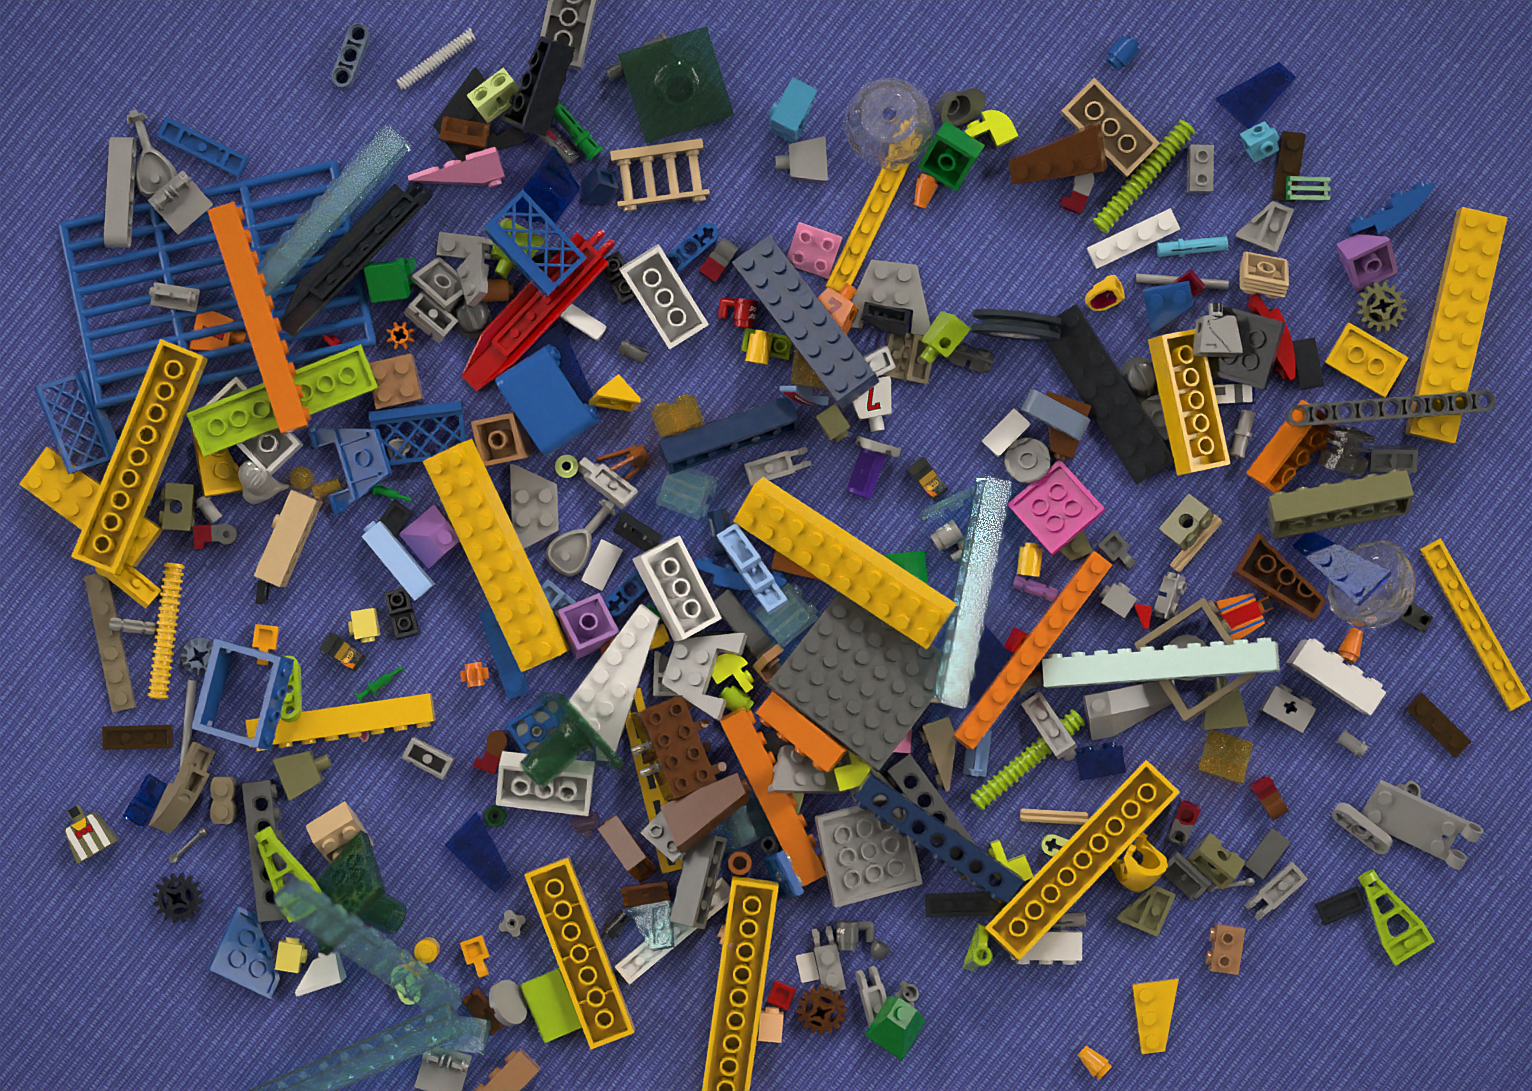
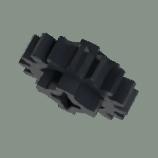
[153,872,204,923]

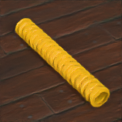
[147,562,185,699]

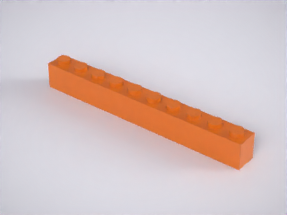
[207,202,311,435]
[951,551,1112,750]

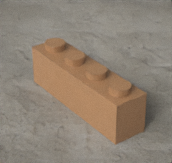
[474,1048,541,1091]

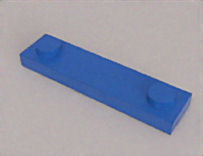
[156,117,250,179]
[479,608,530,699]

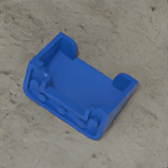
[495,344,600,456]

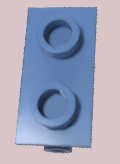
[963,730,992,777]

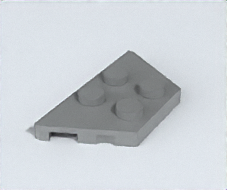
[510,464,559,549]
[768,745,847,794]

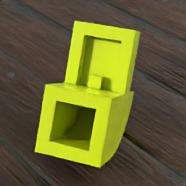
[964,110,1018,149]
[712,653,754,693]
[834,750,871,791]
[987,839,1033,881]

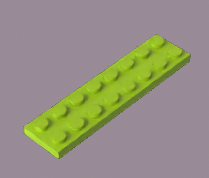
[186,344,379,457]

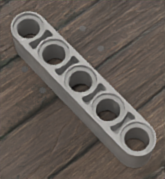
[104,137,137,248]

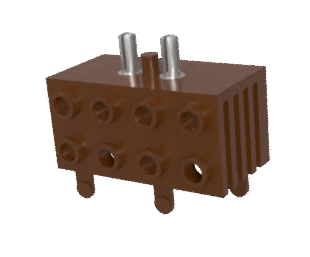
[631,695,727,801]

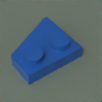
[1143,281,1193,333]

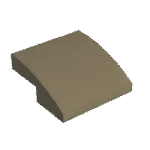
[882,332,932,385]

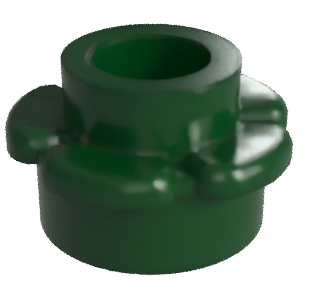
[484,805,507,828]

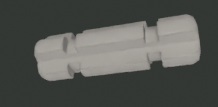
[109,618,155,635]

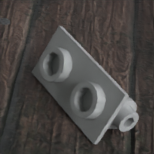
[149,282,200,313]
[1153,572,1187,620]

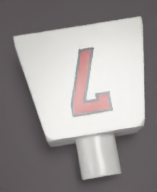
[852,376,891,432]

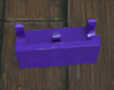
[846,448,886,500]

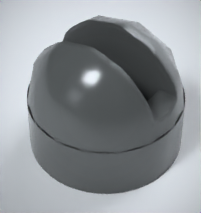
[870,939,891,959]

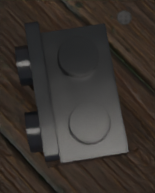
[613,511,664,552]

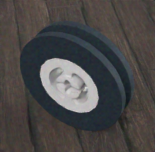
[971,309,1061,341]

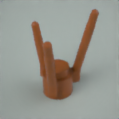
[596,445,650,481]

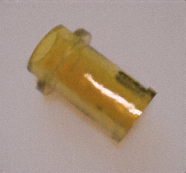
[311,477,342,500]

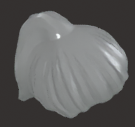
[238,460,289,504]

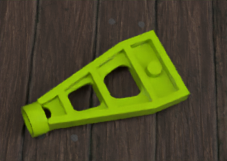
[254,826,327,923]
[1358,869,1435,966]
[963,923,992,972]

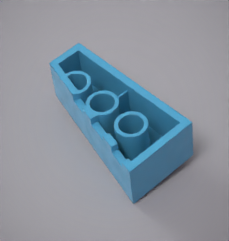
[769,77,817,143]

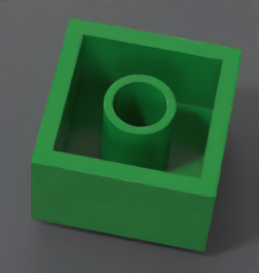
[917,121,985,192]

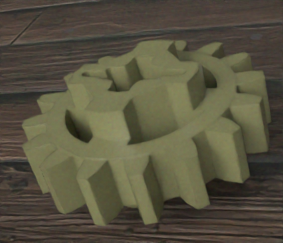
[1355,282,1407,332]

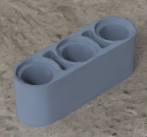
[331,23,371,90]
[1020,389,1091,441]

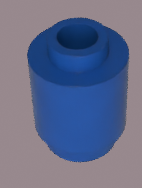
[1106,35,1139,71]

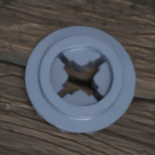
[181,638,213,675]

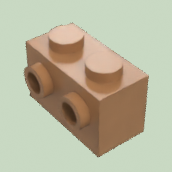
[1205,923,1245,975]

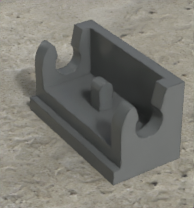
[1367,445,1418,473]
[1163,851,1212,901]

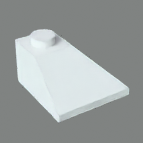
[295,949,347,997]

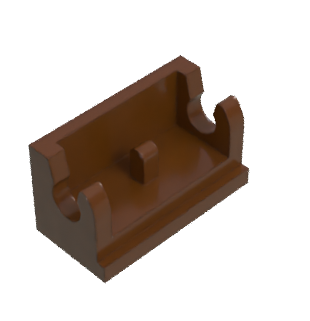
[439,116,491,150]
[621,879,671,909]
[461,986,505,1036]

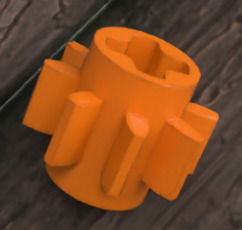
[387,322,415,350]
[460,662,489,687]

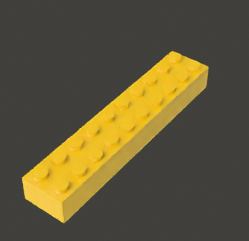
[1405,207,1508,445]
[71,339,208,575]
[423,439,570,672]
[733,477,957,649]
[984,760,1180,962]
[702,875,779,1091]

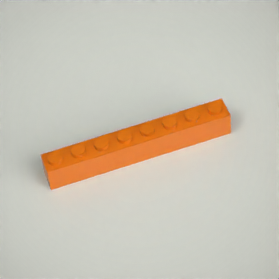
[720,706,826,886]

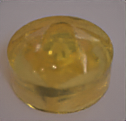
[290,466,314,490]

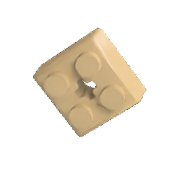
[1240,252,1289,299]

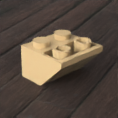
[306,801,374,869]

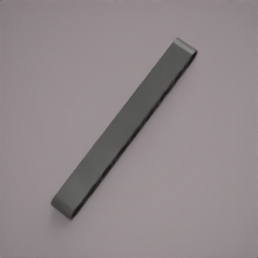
[1285,390,1496,427]

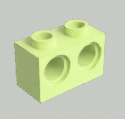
[467,68,520,123]

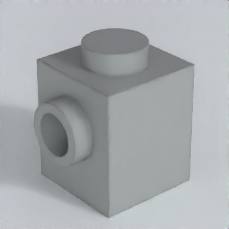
[1099,582,1137,618]

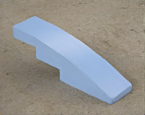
[717,523,789,616]

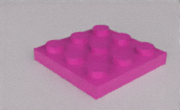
[1007,460,1106,556]

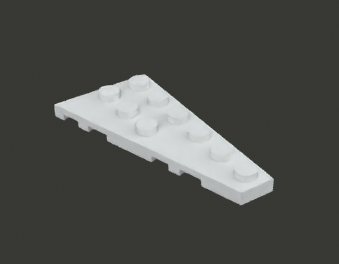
[559,604,660,756]

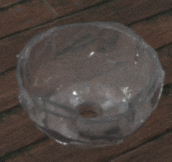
[844,78,935,170]
[1327,540,1417,629]

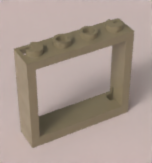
[1134,597,1258,723]

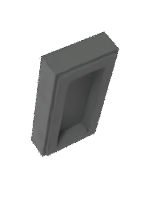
[1244,828,1291,879]

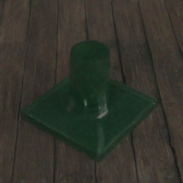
[618,26,734,143]
[519,691,624,789]
[308,830,407,956]

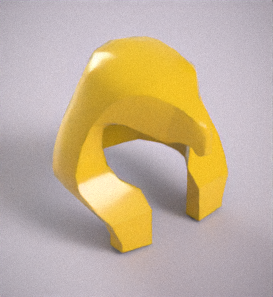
[1110,833,1168,893]

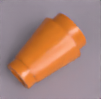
[913,173,939,209]
[1337,627,1364,663]

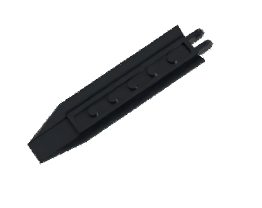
[280,182,433,338]

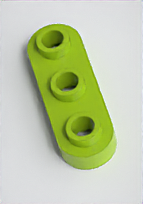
[281,656,302,722]

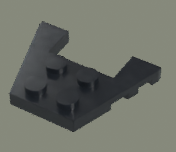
[433,67,529,162]

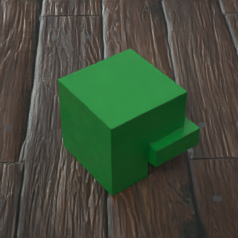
[363,257,416,303]

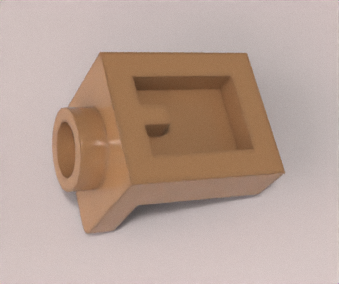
[753,644,784,683]

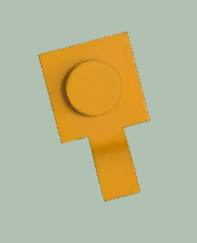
[252,624,280,665]
[460,935,490,978]

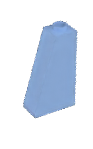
[362,521,435,600]

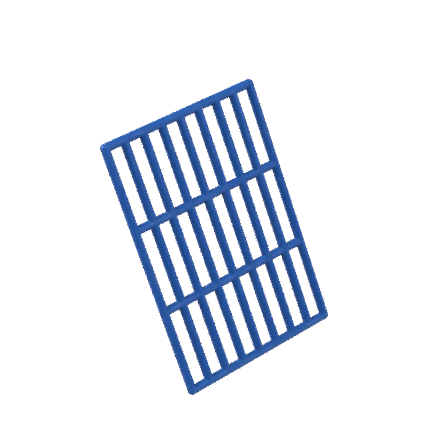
[58,160,376,409]

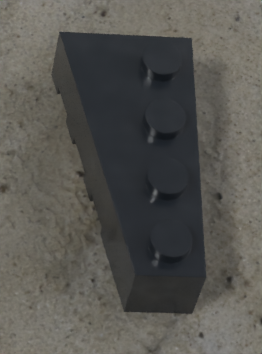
[500,36,575,137]

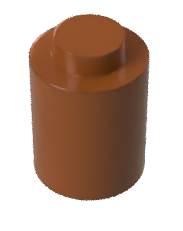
[480,278,513,302]
[728,850,752,875]

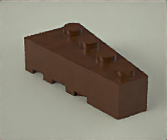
[1009,121,1107,184]
[1230,532,1327,623]

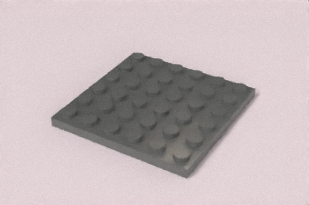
[766,592,958,772]

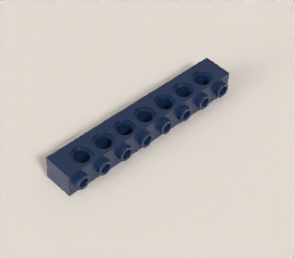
[853,772,1024,903]

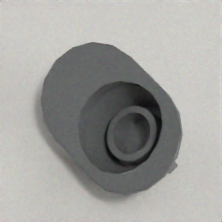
[933,88,986,127]
[451,297,492,339]
[1121,357,1159,403]

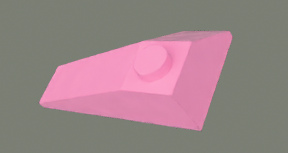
[408,147,506,188]

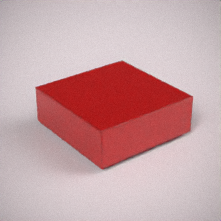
[766,979,797,1011]

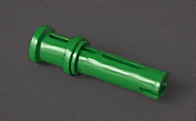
[553,101,603,161]

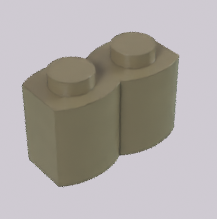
[210,776,238,824]

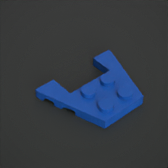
[308,428,392,515]

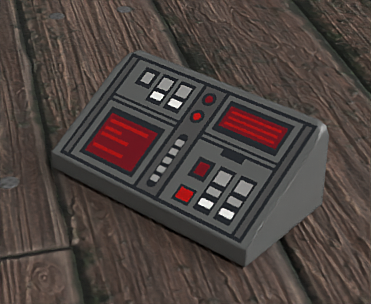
[538,124,582,166]

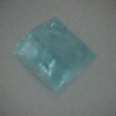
[715,791,774,853]

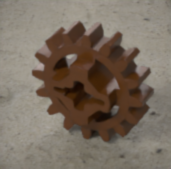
[796,984,847,1035]

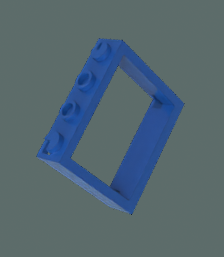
[191,638,294,750]

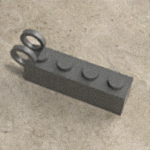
[670,833,727,929]

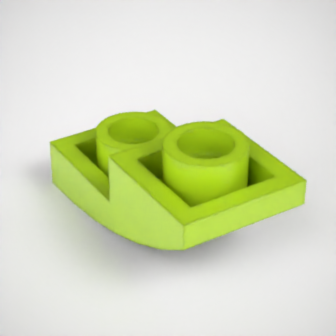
[740,328,792,360]

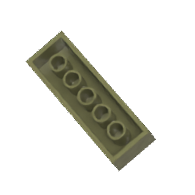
[1266,470,1414,540]

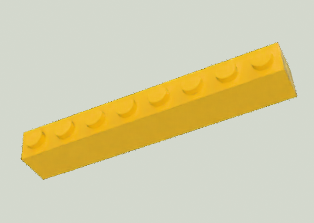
[245,693,436,751]

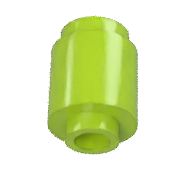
[719,685,754,712]

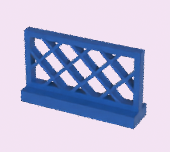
[481,190,586,297]
[34,369,118,475]
[368,401,467,465]

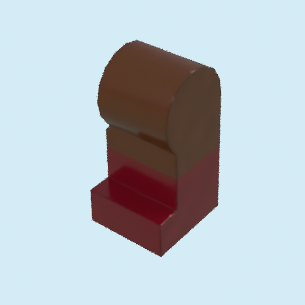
[473,730,508,775]
[1249,774,1289,821]

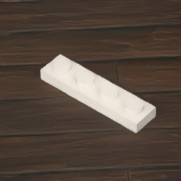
[1086,208,1180,269]

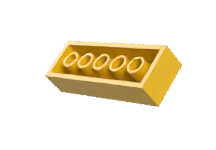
[1148,329,1230,476]
[19,447,164,567]

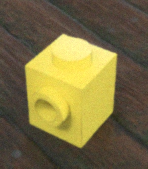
[348,608,380,643]
[275,937,308,973]

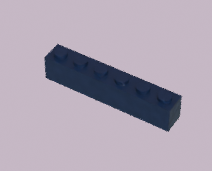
[659,397,799,475]

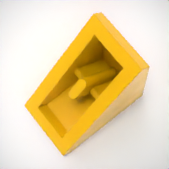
[589,374,641,412]

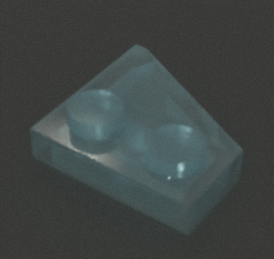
[919,486,977,521]
[628,900,675,951]

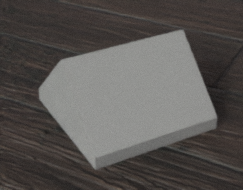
[410,257,465,313]

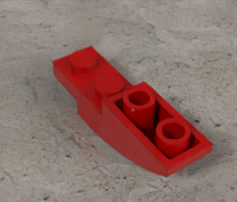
[1246,293,1296,382]

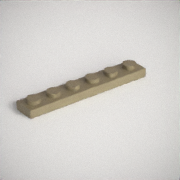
[84,573,136,712]

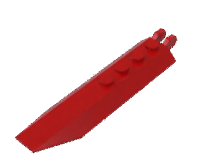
[461,229,615,392]

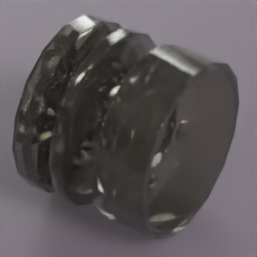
[1318,424,1376,476]

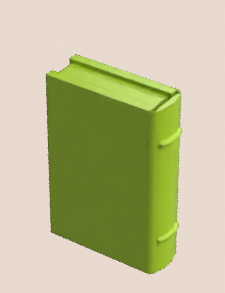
[519,968,582,1043]

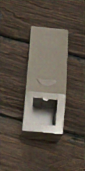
[919,716,956,792]

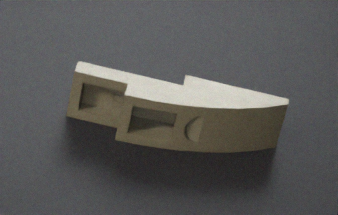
[149,742,215,834]

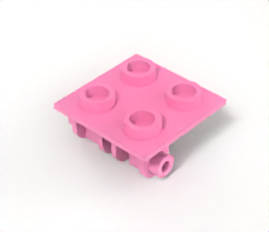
[787,222,842,279]

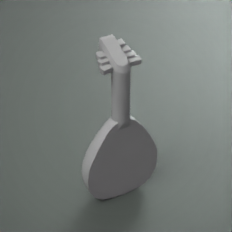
[127,109,177,199]
[545,499,616,577]

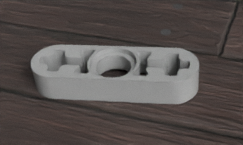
[1332,803,1393,854]

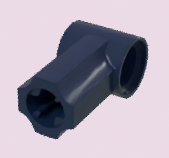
[707,508,730,557]

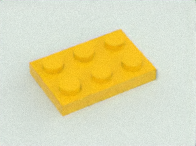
[1324,322,1409,398]

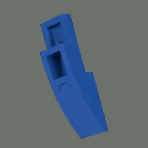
[1346,181,1435,236]
[694,556,787,590]

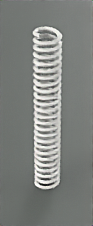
[397,28,476,90]

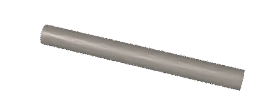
[1135,273,1229,290]
[179,680,197,770]

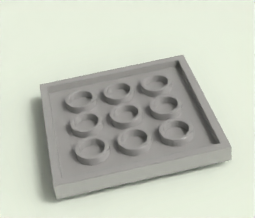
[815,794,923,908]

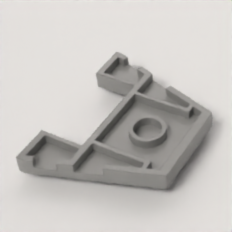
[851,260,930,336]
[662,633,748,722]

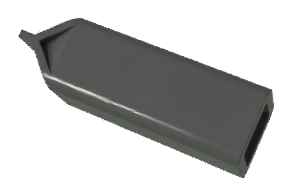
[713,589,776,659]

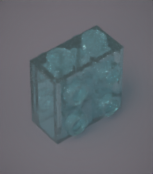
[655,468,718,521]
[753,583,819,648]

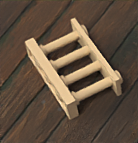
[610,139,710,212]

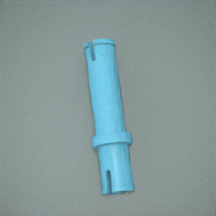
[1157,236,1228,258]

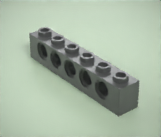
[886,753,981,882]
[242,779,289,922]

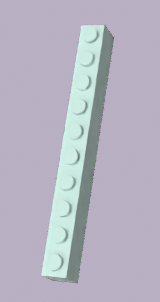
[1042,638,1280,688]

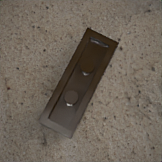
[1271,130,1306,203]
[1404,692,1472,758]
[102,724,174,750]

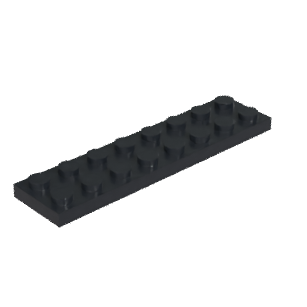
[1045,304,1174,485]

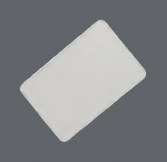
[796,952,819,983]

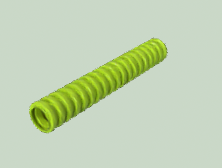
[1092,120,1195,233]
[970,709,1085,811]

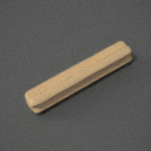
[1170,514,1222,572]
[1020,809,1089,825]

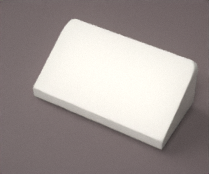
[559,304,607,341]
[982,409,1031,457]
[581,539,623,591]

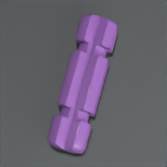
[1013,574,1058,602]

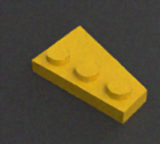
[191,429,243,497]
[1132,978,1179,1054]

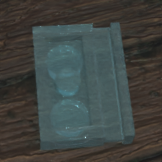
[440,1014,491,1055]

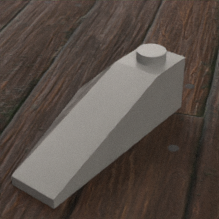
[1082,679,1175,741]

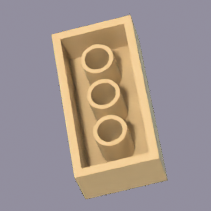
[1059,78,1160,178]
[254,490,323,587]

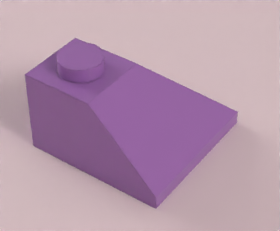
[1336,234,1398,292]
[399,504,461,569]
[557,593,620,660]

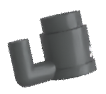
[836,920,874,950]

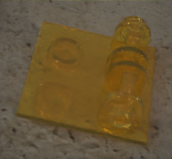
[1197,729,1253,784]

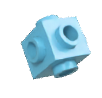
[1240,121,1279,163]

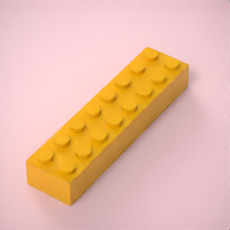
[524,856,635,1049]

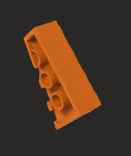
[1246,400,1341,494]
[756,691,848,772]

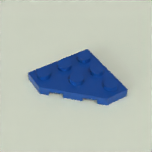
[207,906,280,1000]

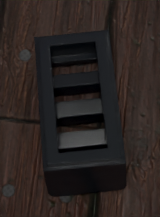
[862,302,910,338]

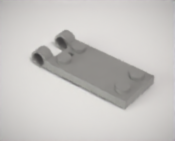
[1361,779,1484,870]

